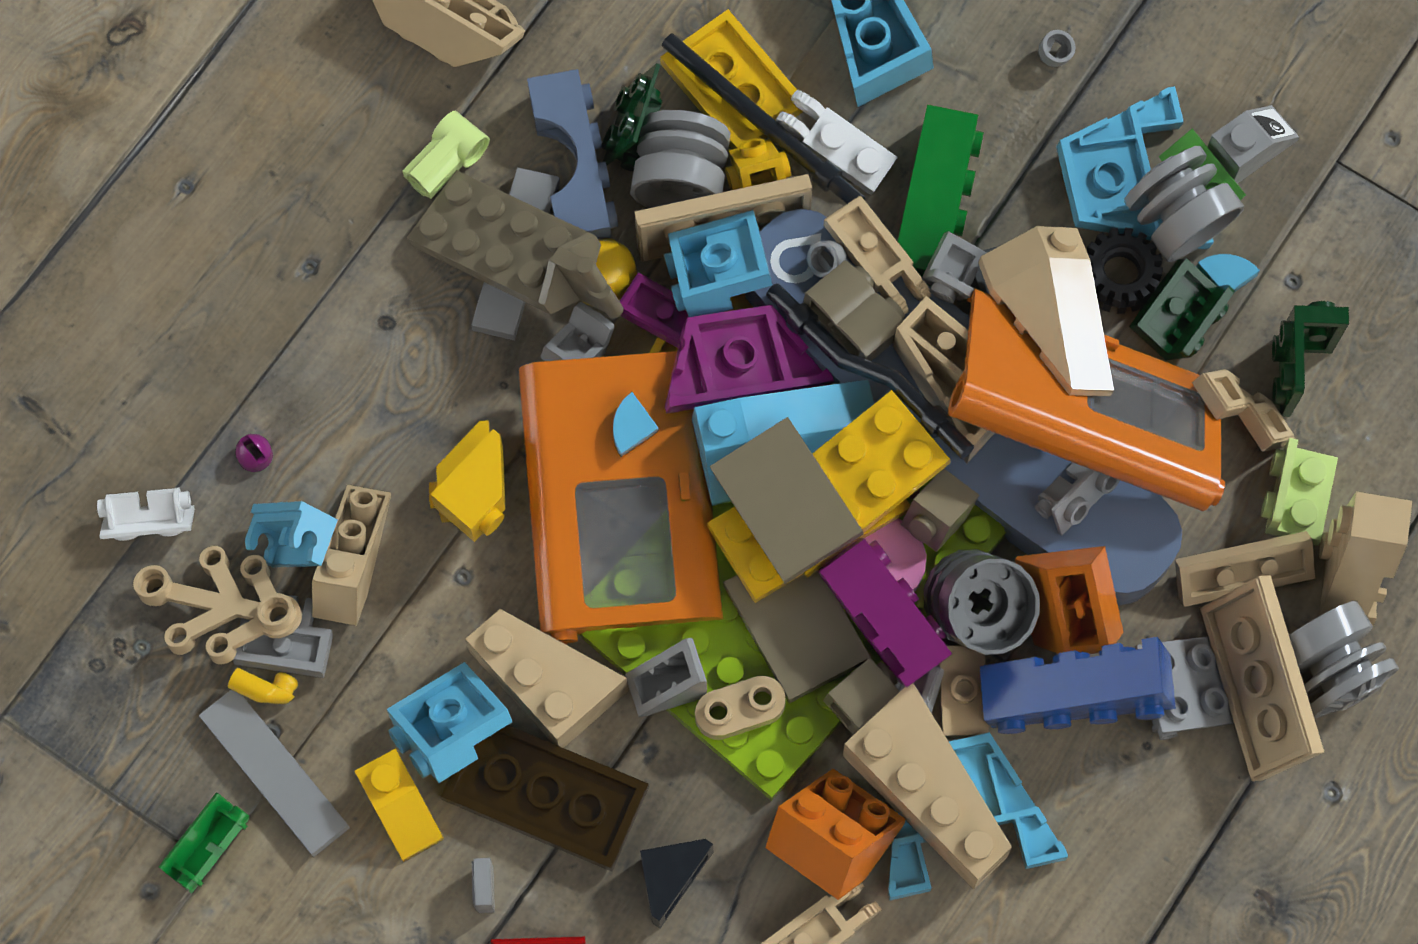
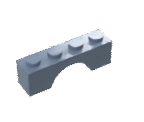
[527,69,618,239]

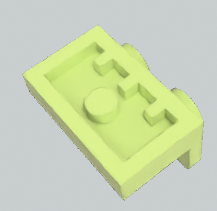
[1261,438,1338,546]

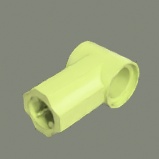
[402,111,490,199]

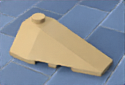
[978,226,1114,396]

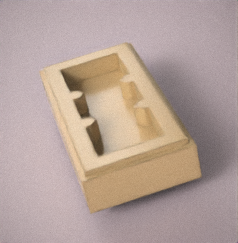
[938,646,989,739]

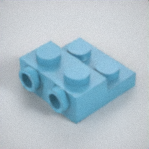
[664,210,773,317]
[387,662,513,783]

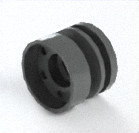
[924,549,1040,655]

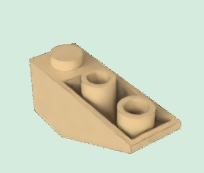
[312,485,391,626]

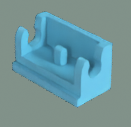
[245,501,338,568]

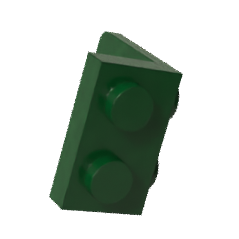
[1272,301,1349,417]

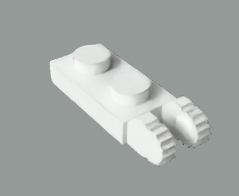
[775,90,898,195]

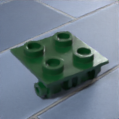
[602,63,663,171]

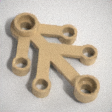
[133,546,302,665]

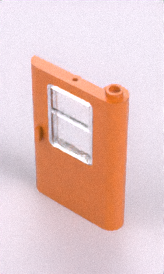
[948,288,1225,511]
[519,351,723,644]

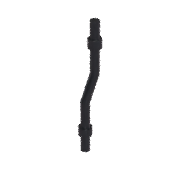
[766,283,974,459]

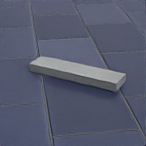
[471,167,560,341]
[199,690,350,857]

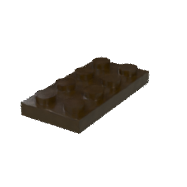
[441,725,649,872]

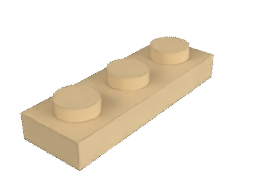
[1175,531,1315,607]

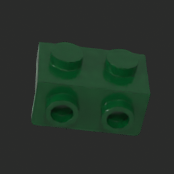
[1129,258,1235,361]

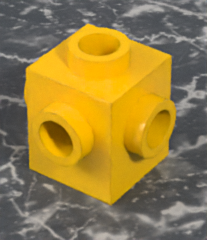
[725,139,791,190]

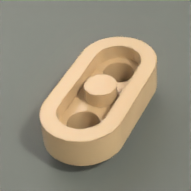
[695,676,785,740]

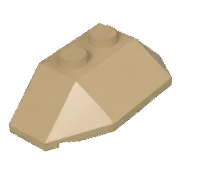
[372,0,525,67]

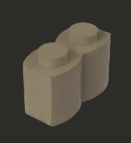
[803,260,905,361]

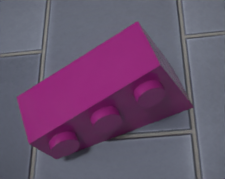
[817,537,952,688]

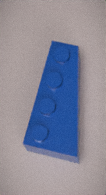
[980,637,1176,734]

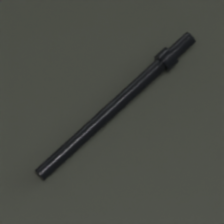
[662,33,865,204]

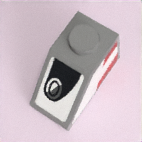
[1207,105,1299,184]

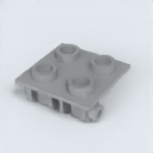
[1134,636,1234,740]

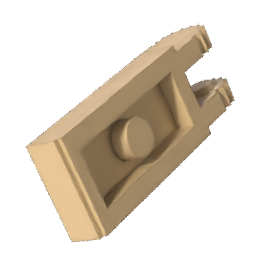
[823,196,931,314]
[761,882,882,944]

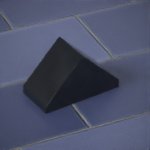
[640,839,714,929]

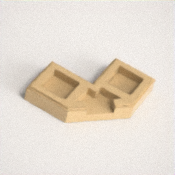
[1192,369,1295,452]

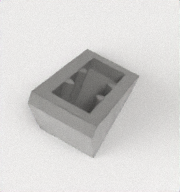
[625,638,707,717]

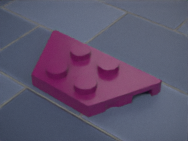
[665,305,834,413]

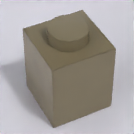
[901,469,980,552]
[823,658,900,735]

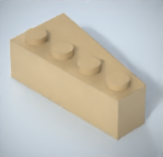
[843,683,1012,890]

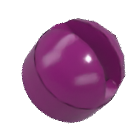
[235,434,273,472]

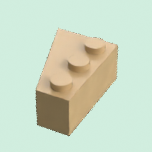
[893,296,995,464]
[1319,491,1412,626]
[465,609,628,748]

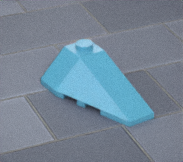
[692,380,874,506]

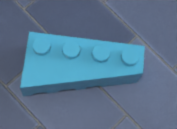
[831,0,934,107]

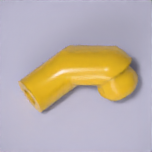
[228,667,298,704]

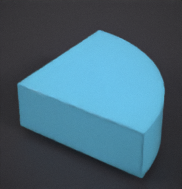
[1196,254,1260,293]
[613,392,659,457]

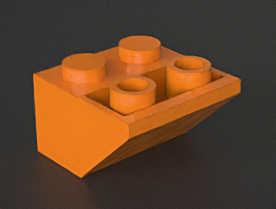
[1015,546,1124,654]
[765,769,906,900]

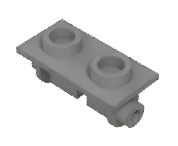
[1035,463,1120,536]

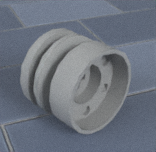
[630,110,731,208]
[1124,146,1245,262]
[1289,601,1399,718]

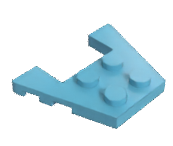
[1056,86,1214,249]
[888,732,1068,900]

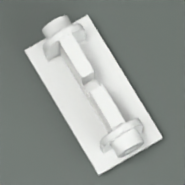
[97,487,195,541]

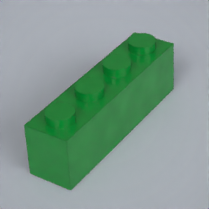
[898,104,984,287]

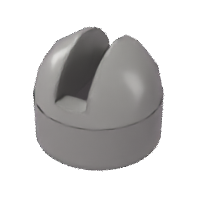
[1038,30,1076,68]
[807,240,847,277]

